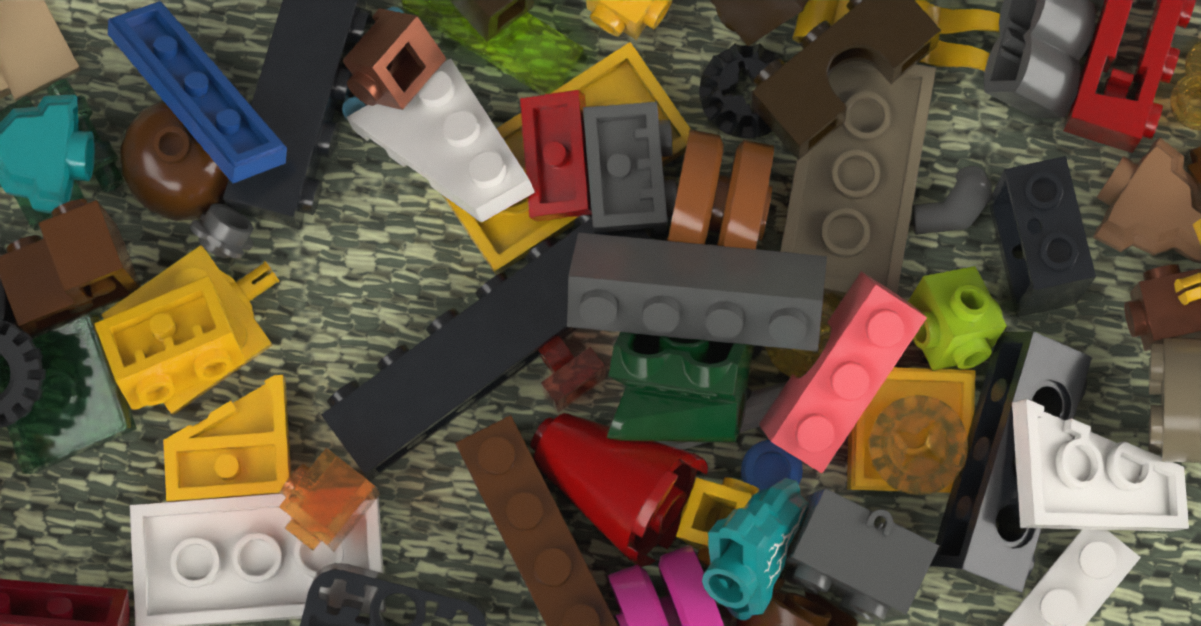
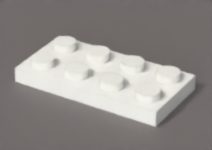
[130,486,386,626]

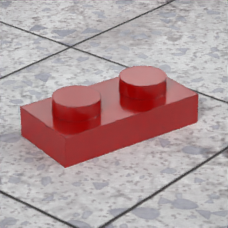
[520,89,591,222]

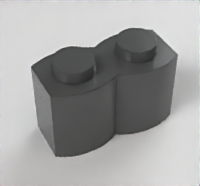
[984,0,1096,118]

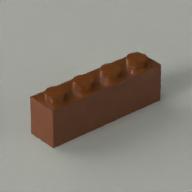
[455,415,617,626]

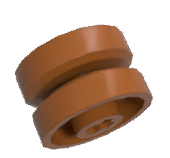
[668,129,774,249]

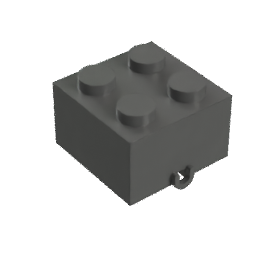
[783,488,939,623]

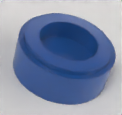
[741,440,803,491]

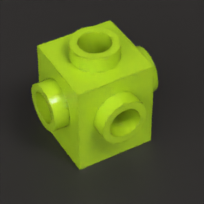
[908,266,1007,371]

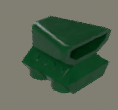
[607,332,754,442]

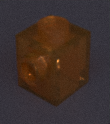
[279,448,380,552]

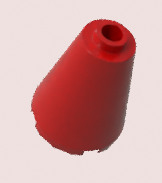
[531,413,708,567]

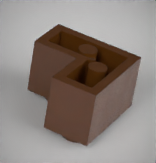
[0,199,141,336]

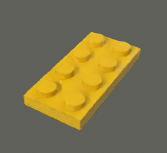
[441,42,690,275]

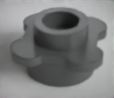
[190,204,254,259]

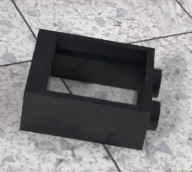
[988,156,1096,317]

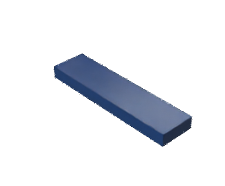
[108,1,287,183]

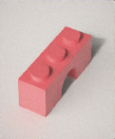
[759,271,927,474]

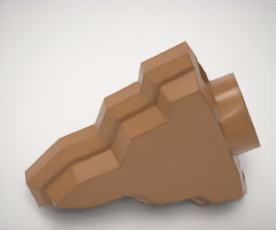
[1093,137,1201,263]

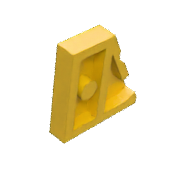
[163,375,292,502]

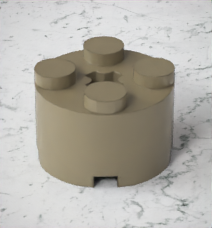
[1148,338,1201,463]

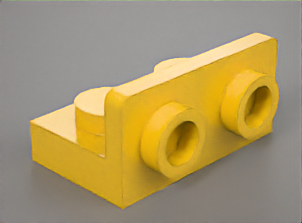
[94,275,246,410]

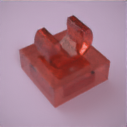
[538,336,607,413]

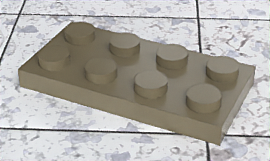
[780,61,936,297]

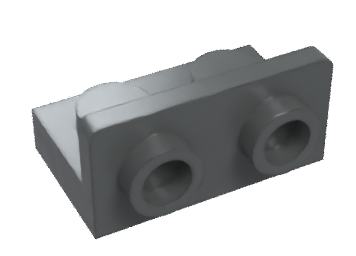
[583,102,677,235]

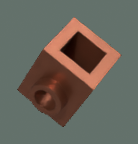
[1124,264,1201,351]

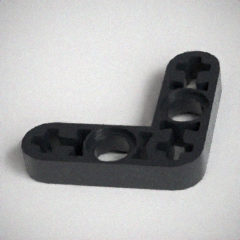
[300,563,487,626]

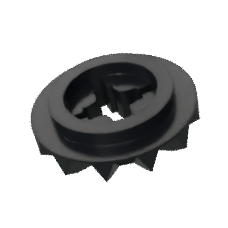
[699,43,785,139]

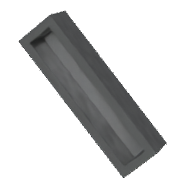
[567,233,827,351]

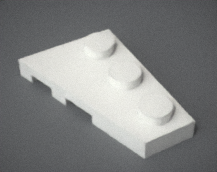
[346,58,535,223]
[1012,399,1189,531]

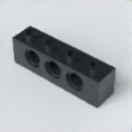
[930,331,1092,593]

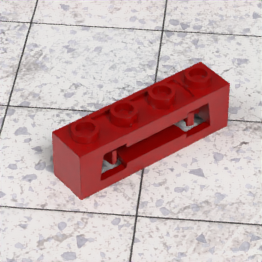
[1063,0,1196,153]

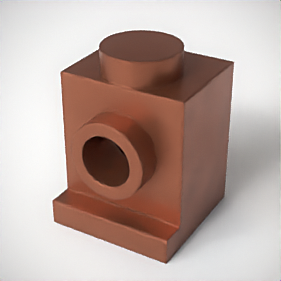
[342,8,446,110]

